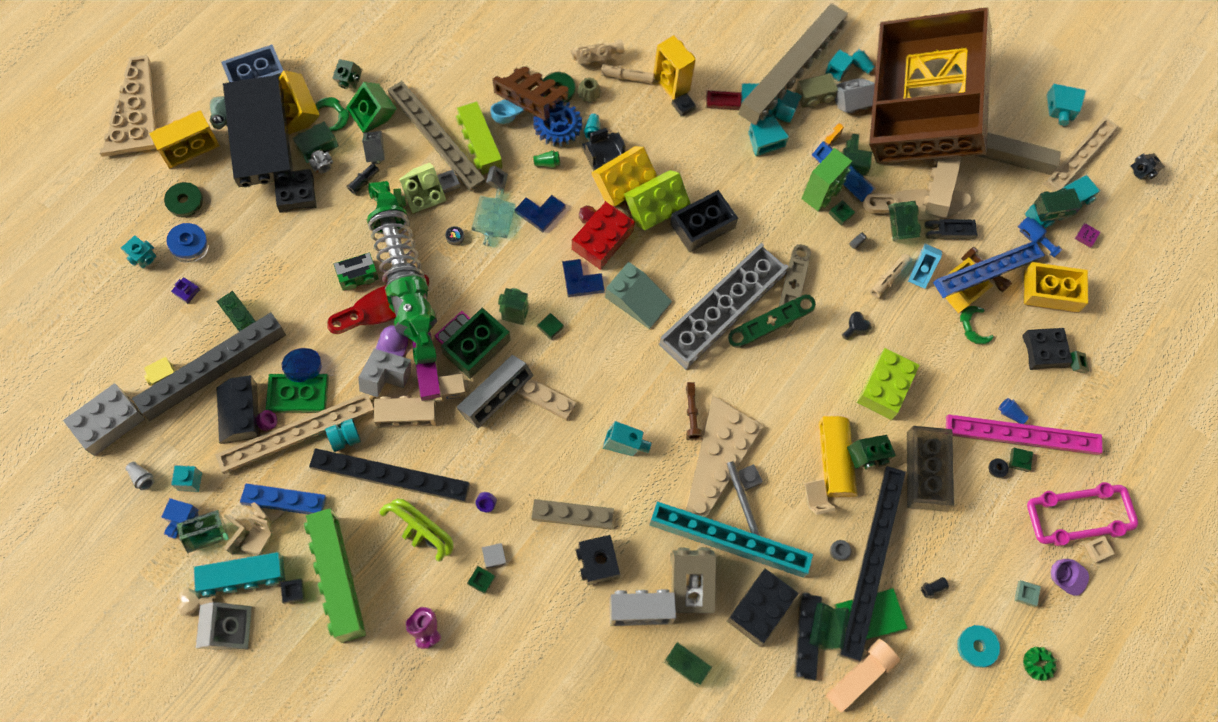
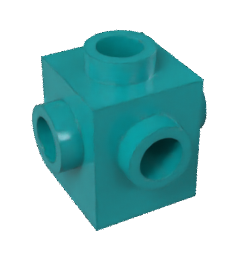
[121,235,157,269]

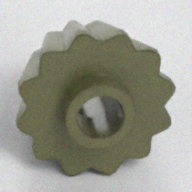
[577,77,601,102]

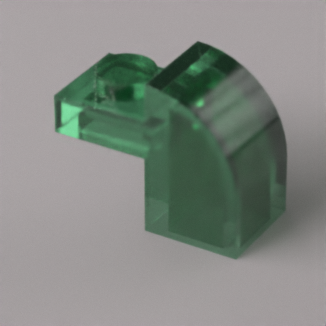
[842,133,872,176]

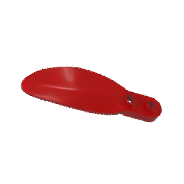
[327,274,430,334]

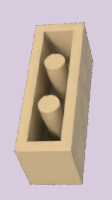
[374,396,436,428]

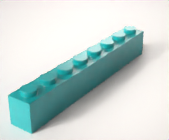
[649,501,813,578]

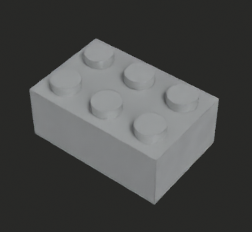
[63,383,145,456]
[609,589,676,626]

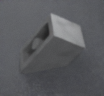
[362,131,385,164]

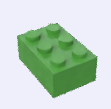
[801,148,852,211]

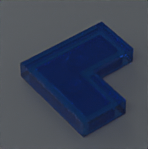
[514,195,566,233]
[562,259,605,297]

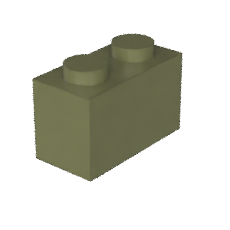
[795,73,838,108]

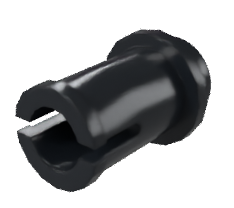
[921,577,949,598]

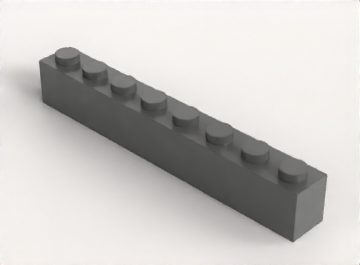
[132,312,286,421]

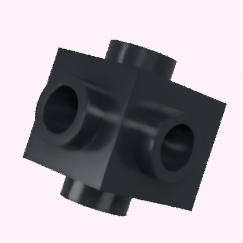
[1130,153,1165,180]

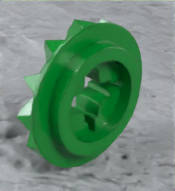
[1023,647,1057,681]

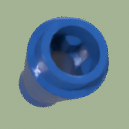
[998,398,1029,424]

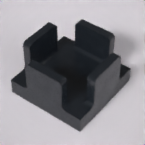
[582,128,626,171]

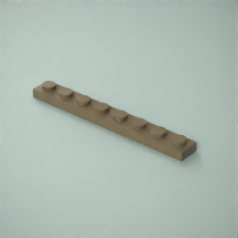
[387,81,485,192]

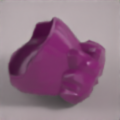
[406,607,441,649]

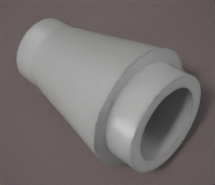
[125,462,154,491]

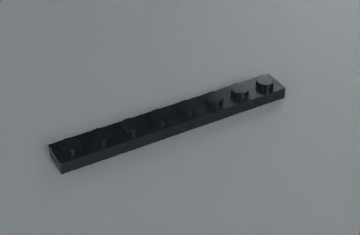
[309,448,470,503]

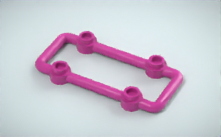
[1027,482,1139,547]

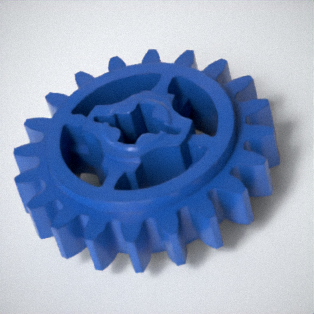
[533,100,582,146]

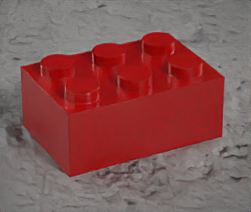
[571,201,635,270]

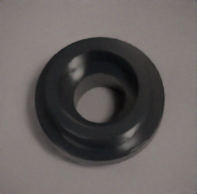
[988,458,1009,478]

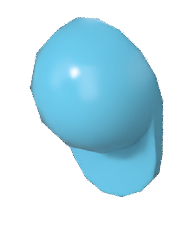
[490,99,524,124]

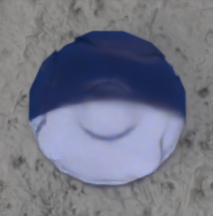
[282,348,322,382]

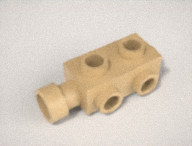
[571,39,624,66]

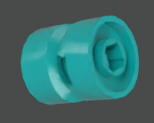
[325,418,361,452]

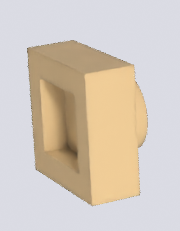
[1084,536,1115,563]

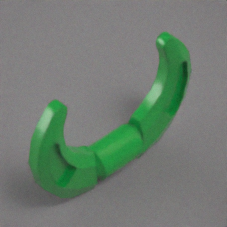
[315,97,349,131]
[960,306,994,345]

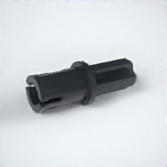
[347,164,379,195]

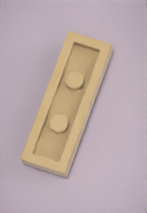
[516,379,576,421]

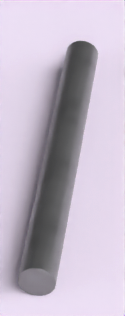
[726,461,760,536]

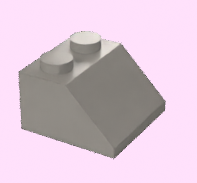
[835,78,875,113]
[196,602,252,650]

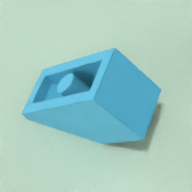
[908,244,942,289]

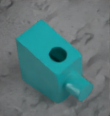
[1047,84,1086,126]
[748,116,789,157]
[602,421,652,456]

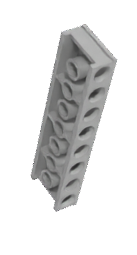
[659,243,789,370]

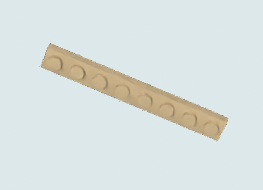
[215,393,374,474]

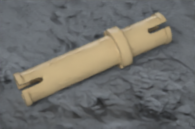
[601,64,654,84]
[870,254,912,298]

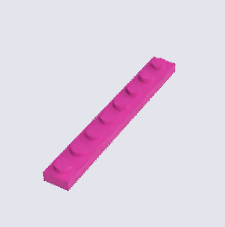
[946,414,1103,455]

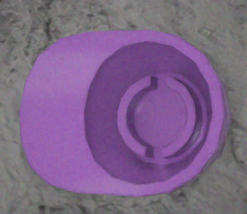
[376,325,409,357]
[1051,559,1089,596]

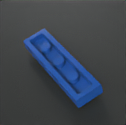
[812,141,876,202]
[240,483,326,515]

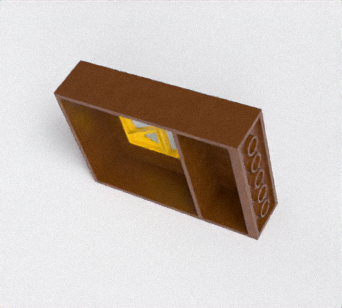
[869,7,992,164]

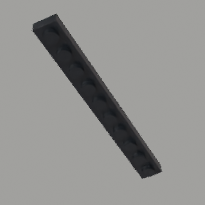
[839,466,906,663]

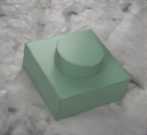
[1014,580,1041,607]

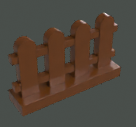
[492,66,568,120]

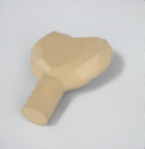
[178,588,214,616]

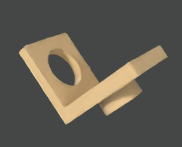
[804,479,835,515]
[251,502,287,525]
[223,515,250,554]
[241,515,273,556]

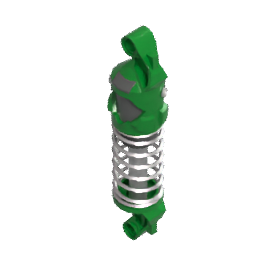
[366,181,437,365]

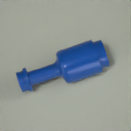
[1018,216,1062,257]

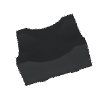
[274,169,317,213]
[1022,328,1073,370]

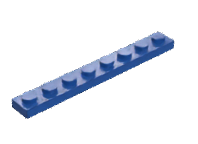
[933,241,1045,298]

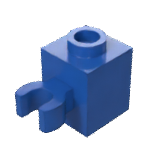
[161,498,199,539]

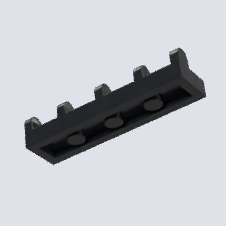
[794,593,822,681]

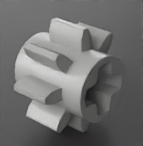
[309,150,333,173]

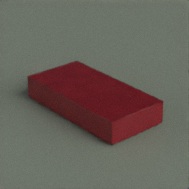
[706,90,742,110]

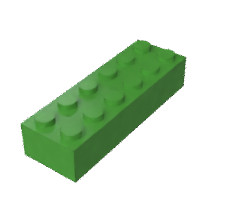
[304,508,366,643]

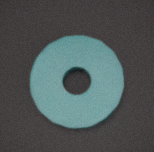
[957,625,1000,668]

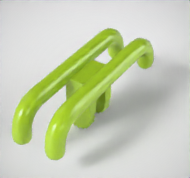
[379,499,454,562]

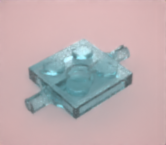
[472,189,516,247]

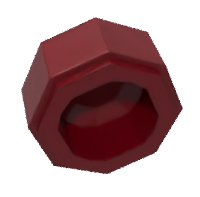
[579,205,596,224]

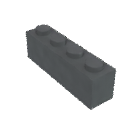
[457,354,534,428]

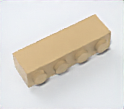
[923,156,962,218]

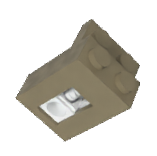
[670,547,716,613]

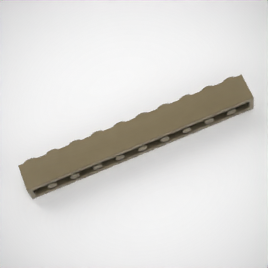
[738,3,848,125]

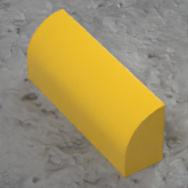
[819,416,858,497]

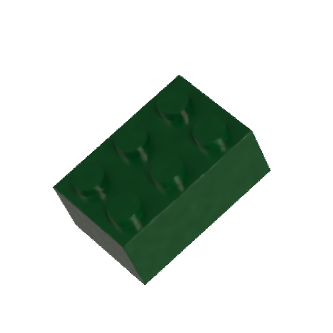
[441,307,511,379]

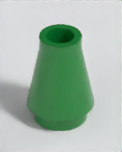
[533,150,560,168]

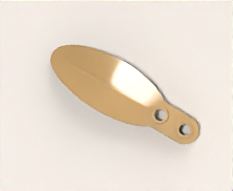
[863,189,971,221]

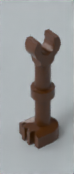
[961,246,1012,292]
[686,382,703,440]

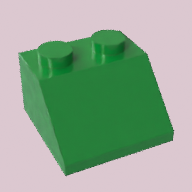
[346,82,397,133]

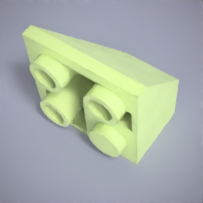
[399,163,446,214]

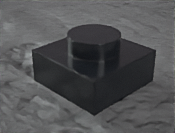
[672,93,696,117]
[280,578,305,604]

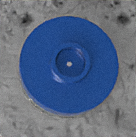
[167,223,208,263]

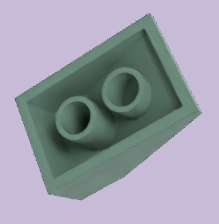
[605,261,672,329]

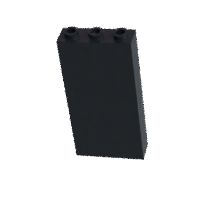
[223,75,294,188]

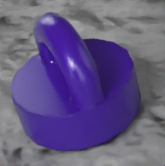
[475,492,497,513]

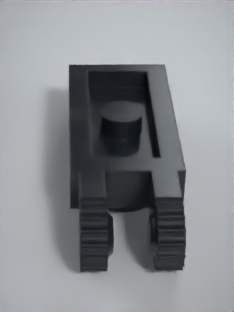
[924,219,978,239]

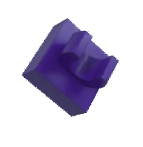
[171,277,200,304]

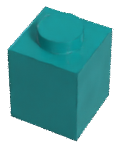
[825,49,854,82]
[171,465,202,492]

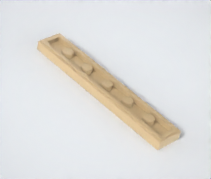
[1043,116,1118,192]

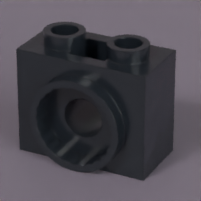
[575,535,620,586]

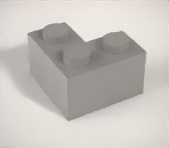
[358,349,411,397]

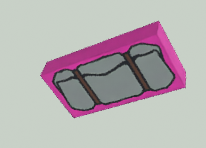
[434,311,470,344]

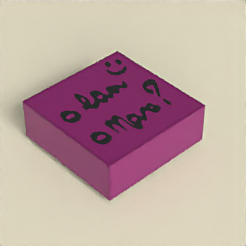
[1074,223,1100,248]

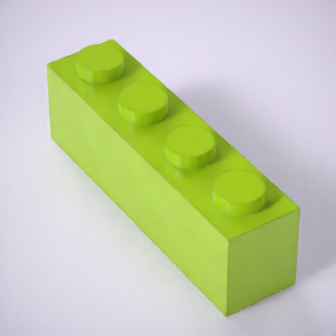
[456,101,502,175]

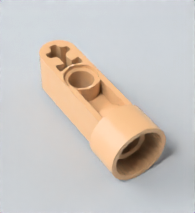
[826,639,900,713]

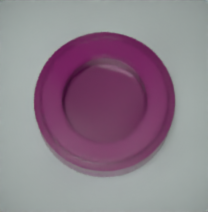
[256,410,277,431]

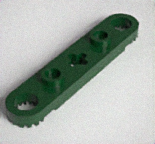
[728,294,816,348]

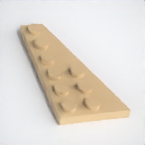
[100,55,156,157]
[686,396,763,518]

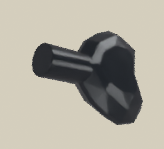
[842,311,871,340]

